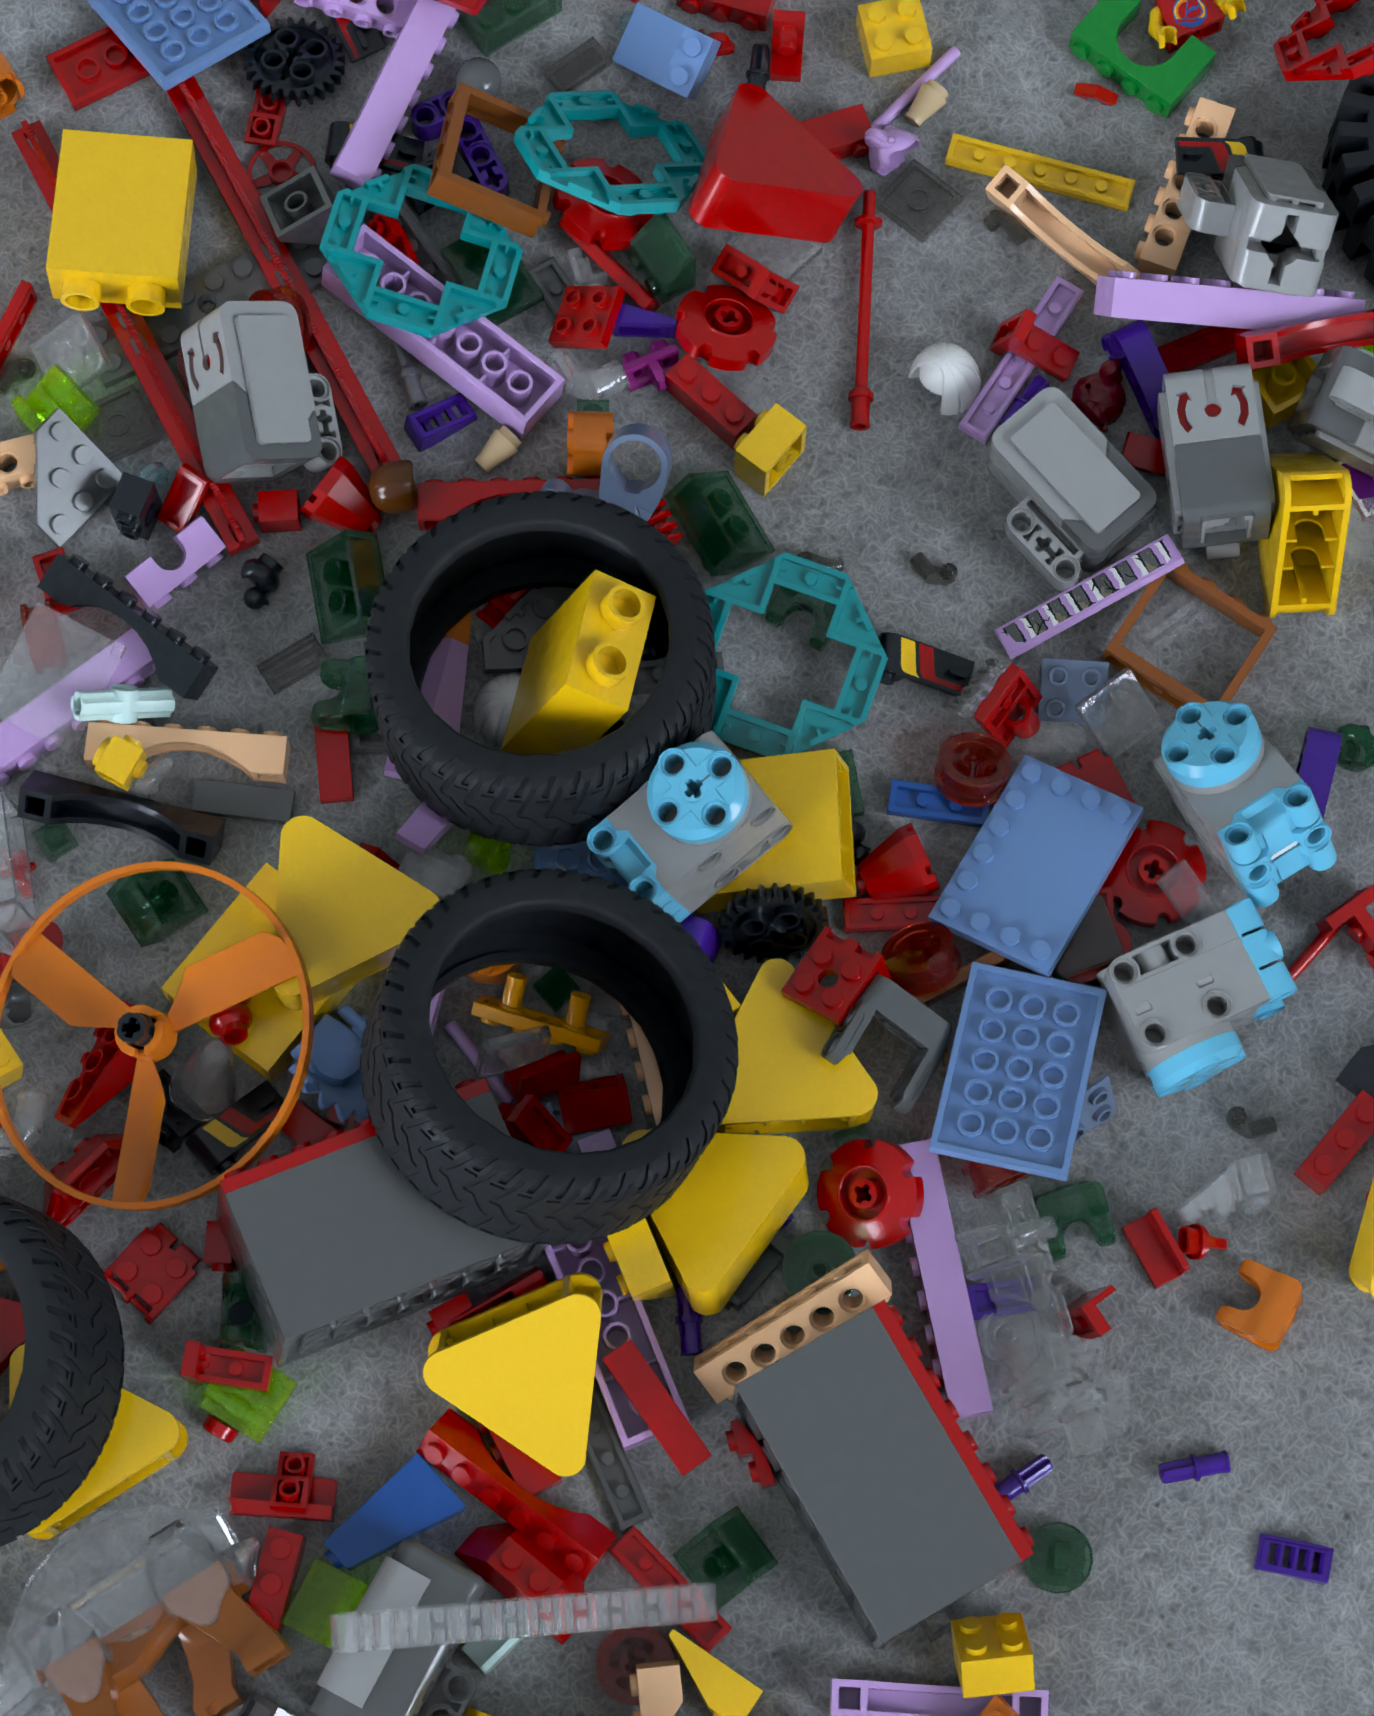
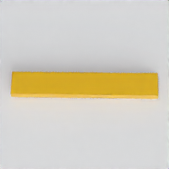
[944,133,1136,212]

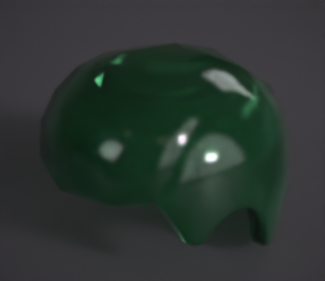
[1335,723,1374,773]

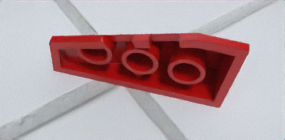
[53,1000,156,1129]

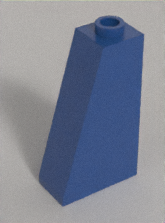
[323,1453,467,1571]

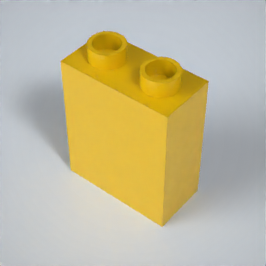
[46,129,197,316]
[501,569,656,754]
[696,748,856,913]
[161,862,356,1084]

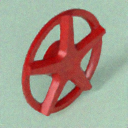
[246,141,317,197]

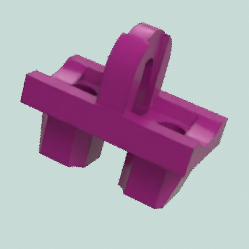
[622,339,680,392]

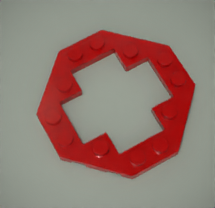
[1273,0,1374,82]

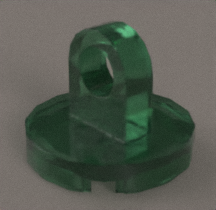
[1022,1522,1093,1594]

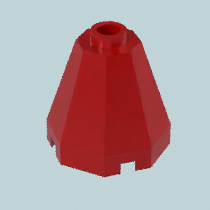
[299,455,383,537]
[855,823,940,899]

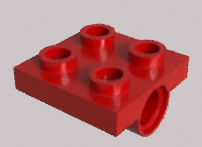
[548,286,626,349]
[973,663,1043,750]

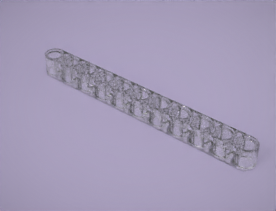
[330,1582,718,1653]

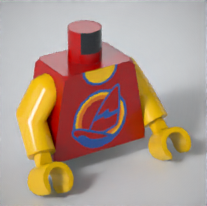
[1148,0,1246,54]

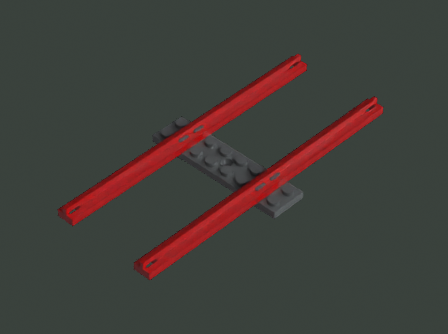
[11,76,401,557]

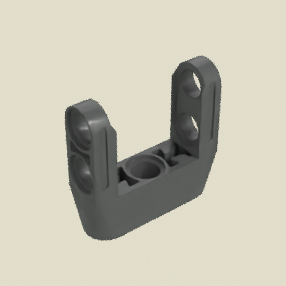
[821,974,952,1115]

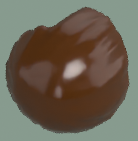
[368,460,418,515]

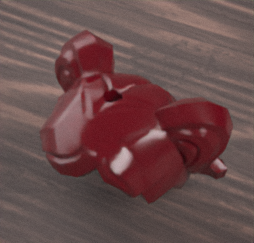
[1071,359,1126,433]

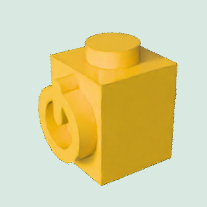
[92,734,148,792]

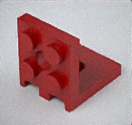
[781,926,892,1026]

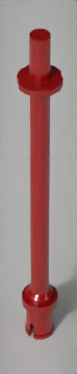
[848,190,882,431]

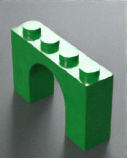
[1068,0,1217,119]

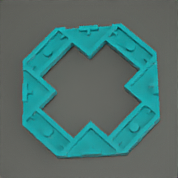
[513,90,706,216]
[319,164,523,338]
[705,552,888,757]

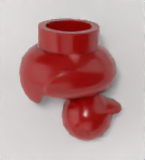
[209,997,253,1045]

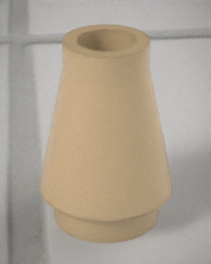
[904,79,949,128]
[474,425,522,473]

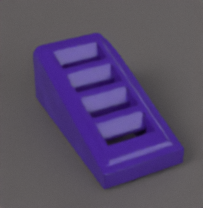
[612,303,677,338]
[404,393,478,452]
[1254,1533,1334,1585]

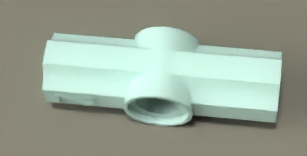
[71,684,175,724]

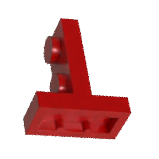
[770,9,806,82]
[711,243,800,314]
[988,308,1080,382]
[1314,883,1374,969]
[498,1094,573,1152]
[180,1340,275,1393]

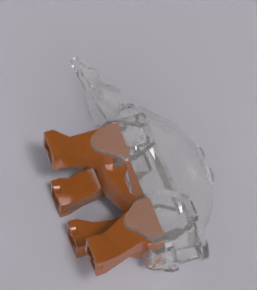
[0,1497,293,1716]

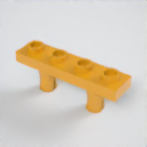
[471,972,611,1055]

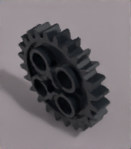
[243,17,345,107]
[718,883,829,963]

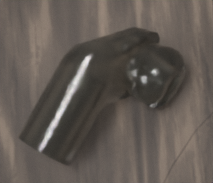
[0,358,37,395]
[1226,1106,1277,1139]

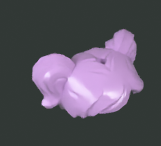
[864,125,920,176]

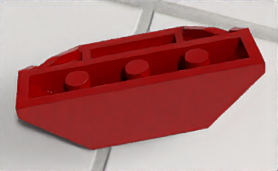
[43,1134,124,1228]
[454,1522,586,1645]

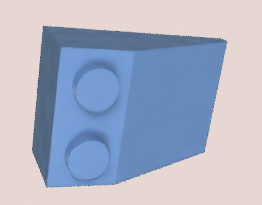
[612,2,722,100]

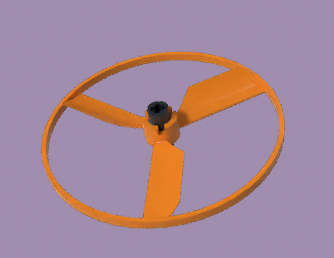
[0,861,314,1211]

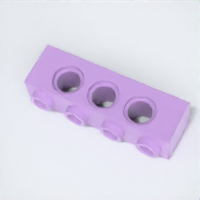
[294,0,415,39]

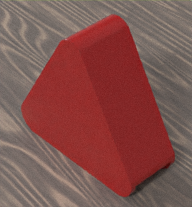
[688,83,863,243]

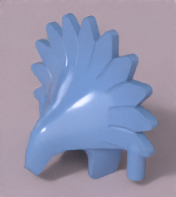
[288,1003,369,1123]

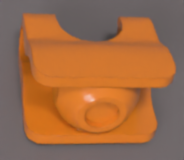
[1215,1259,1303,1352]

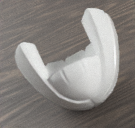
[908,342,981,415]
[473,672,521,746]

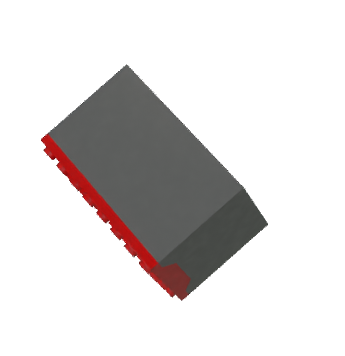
[216,1078,545,1368]
[732,1299,1035,1650]

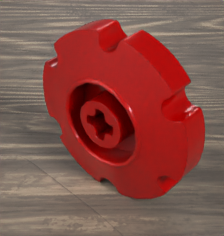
[553,158,653,251]
[675,285,777,371]
[1102,820,1206,928]
[817,1139,924,1249]

